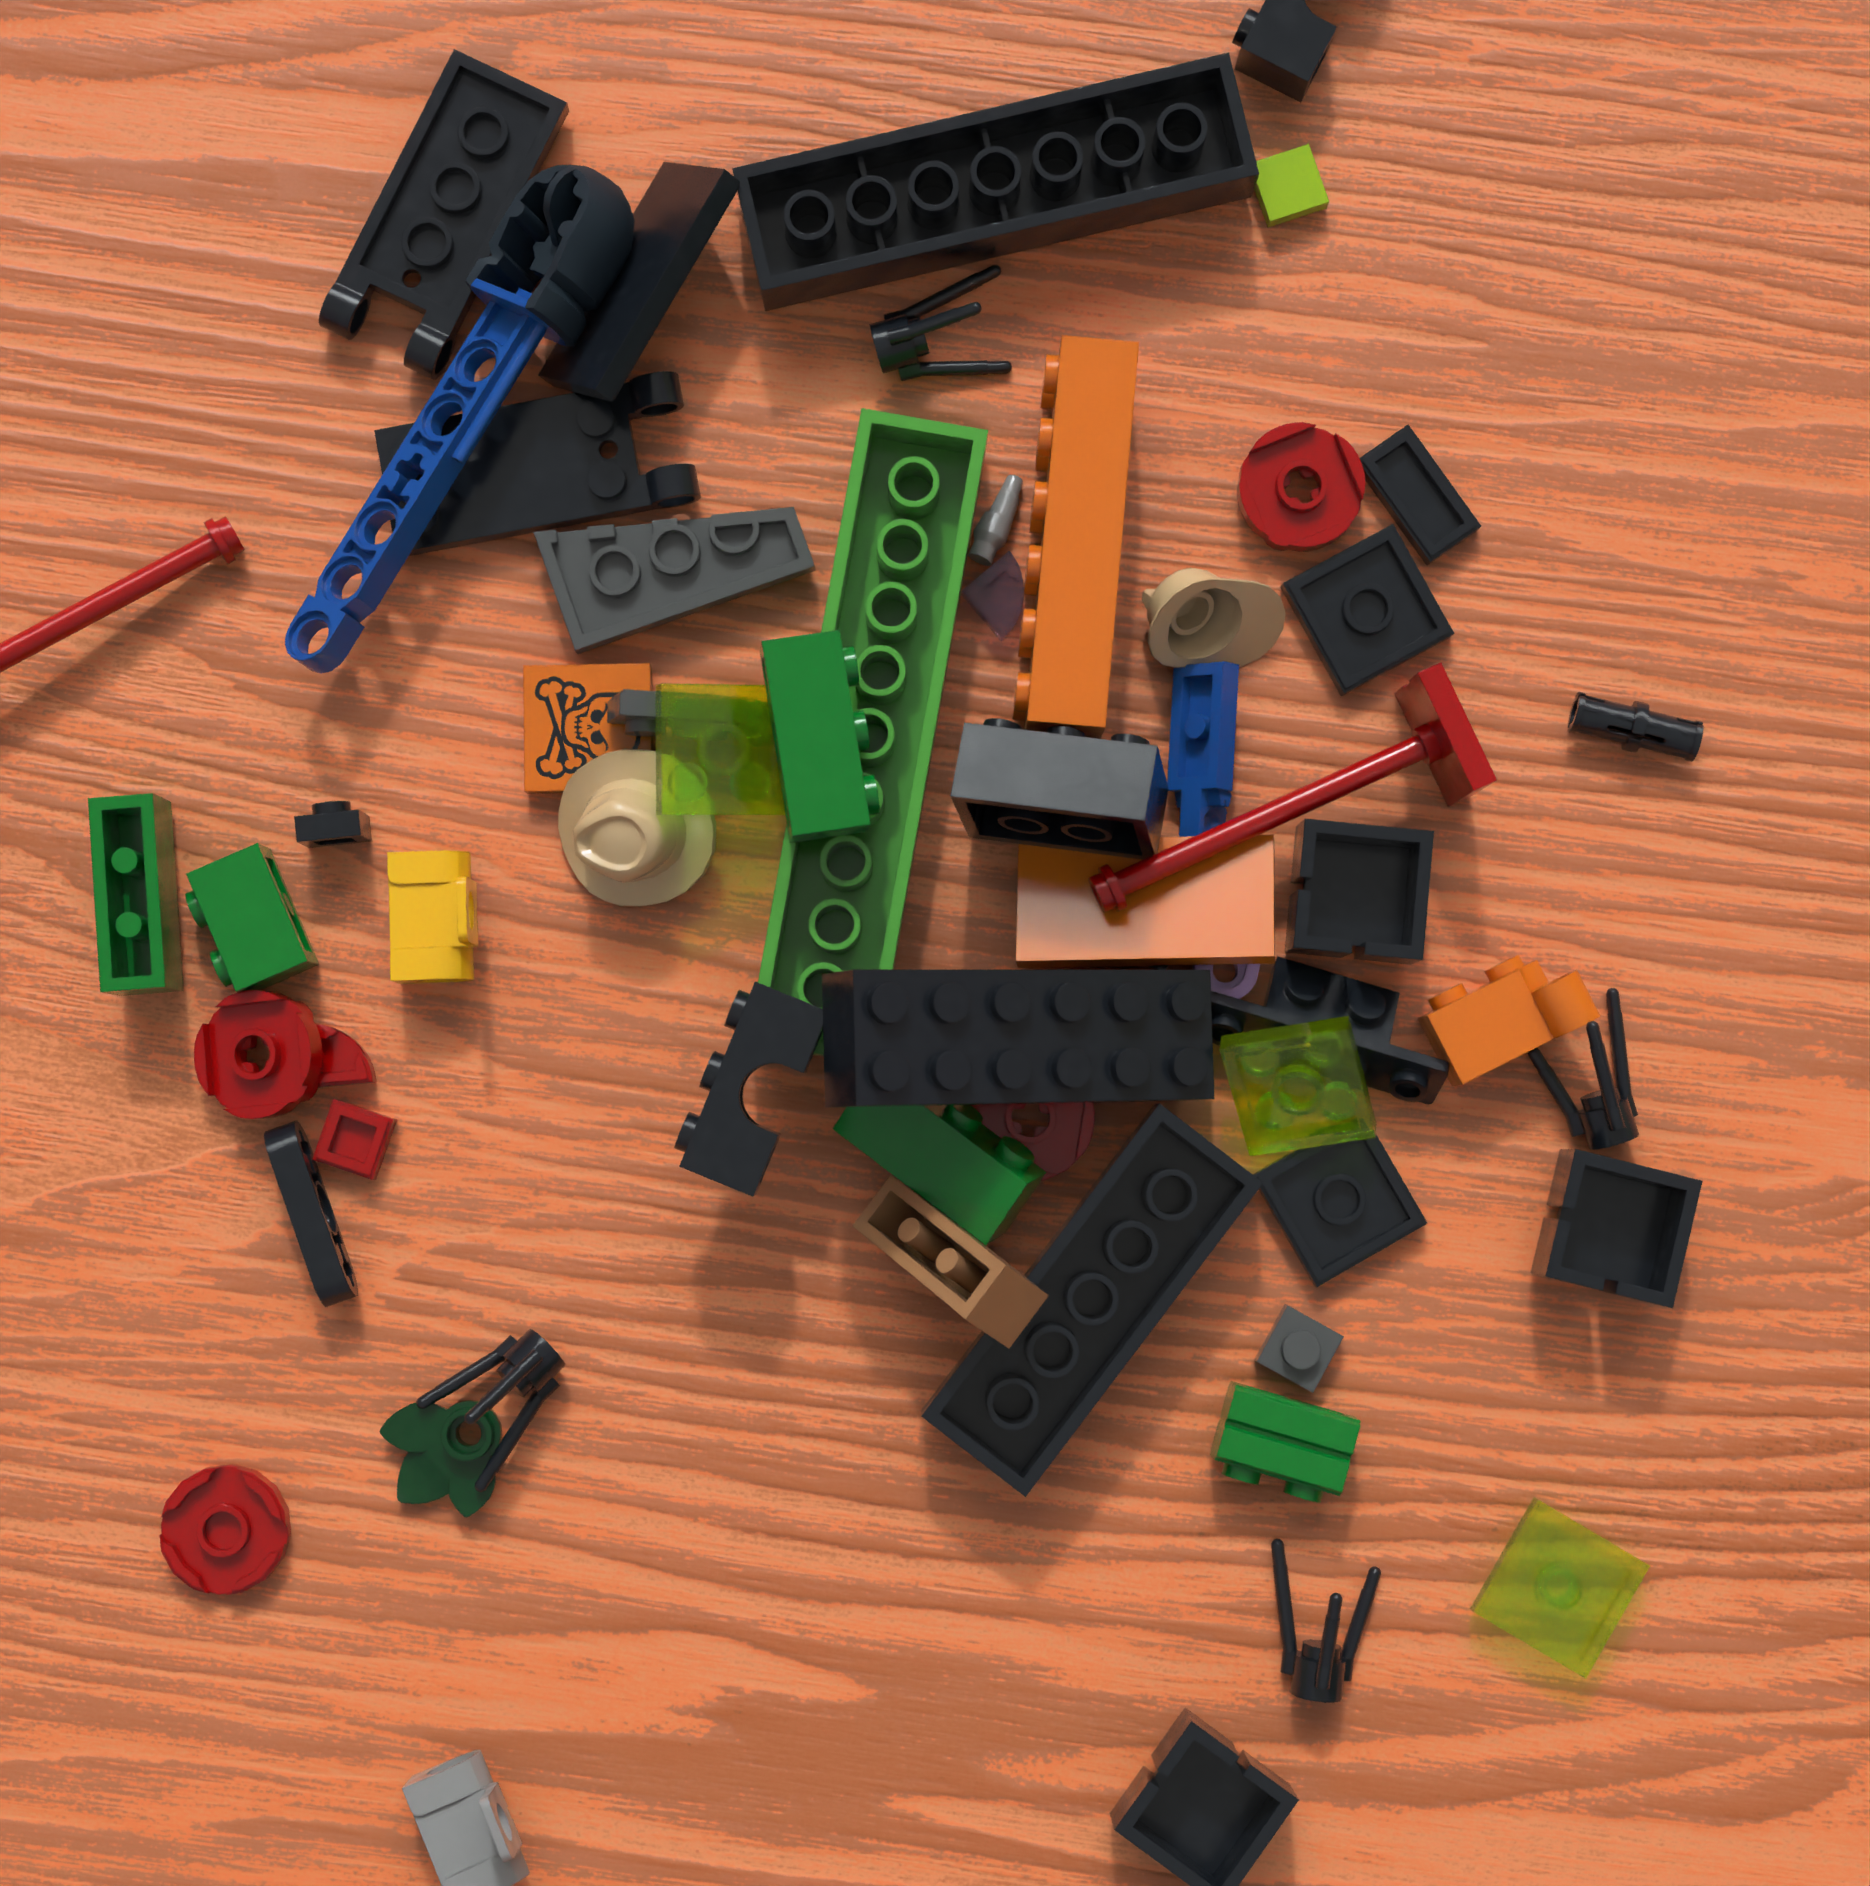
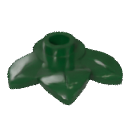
[380,1400,502,1517]

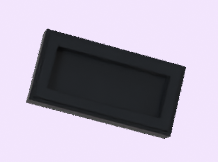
[1360,424,1481,566]

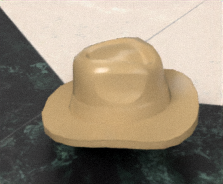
[558,748,717,906]

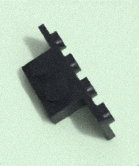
[1211,957,1450,1104]

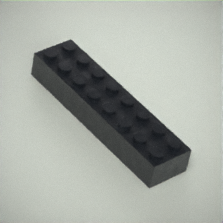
[732,52,1259,311]

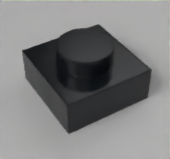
[294,801,372,848]

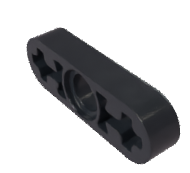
[264,1121,358,1307]

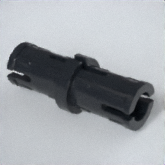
[1568,692,1704,762]

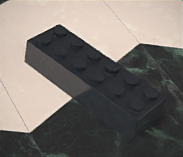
[822,969,1214,1108]
[921,1103,1263,1497]

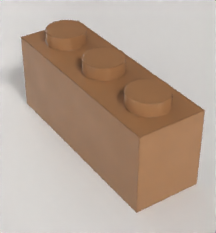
[853,1174,1049,1349]

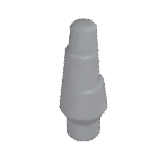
[968,474,1023,566]

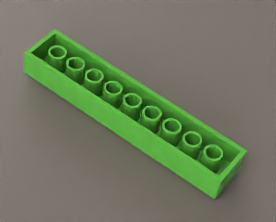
[758,408,988,1057]

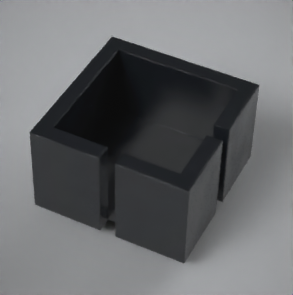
[1285,819,1434,965]
[1531,1149,1703,1308]
[1110,1708,1299,1886]

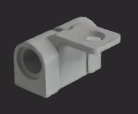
[402,1750,530,1886]

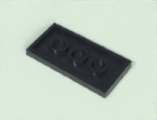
[538,162,741,402]

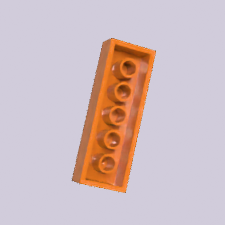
[1012,335,1139,739]

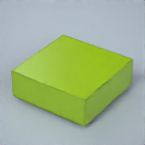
[1254,144,1329,228]

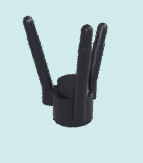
[869,265,1012,381]
[1528,988,1639,1150]
[416,1329,565,1492]
[1271,1539,1381,1703]

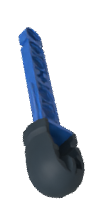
[285,165,635,674]

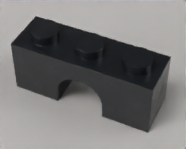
[1232,0,1337,102]
[674,982,823,1197]

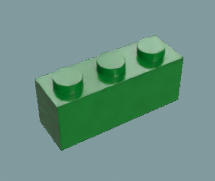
[760,630,880,843]
[88,793,184,996]
[833,1105,1046,1246]

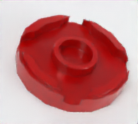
[159,1464,291,1595]

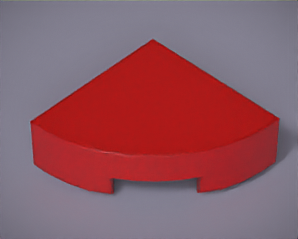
[316,1024,377,1088]

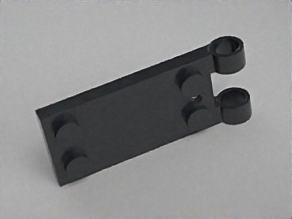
[319,49,569,380]
[374,371,701,556]

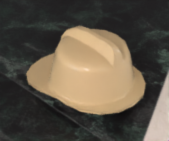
[1142,568,1286,668]

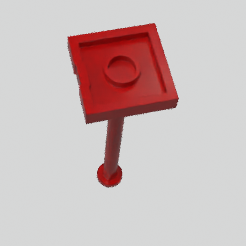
[0,516,245,673]
[1088,662,1497,913]

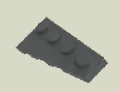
[533,507,816,654]

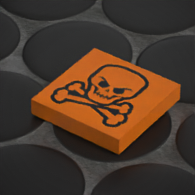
[523,663,653,794]

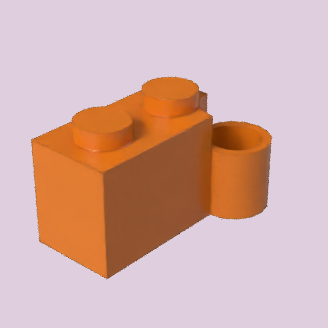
[1417,954,1601,1086]

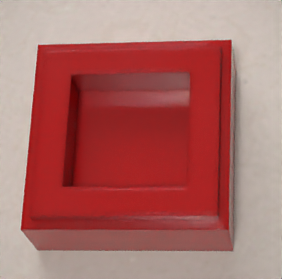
[312,1099,397,1180]

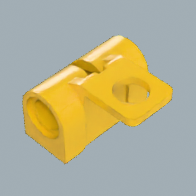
[387,850,478,984]

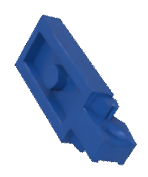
[1167,661,1239,837]

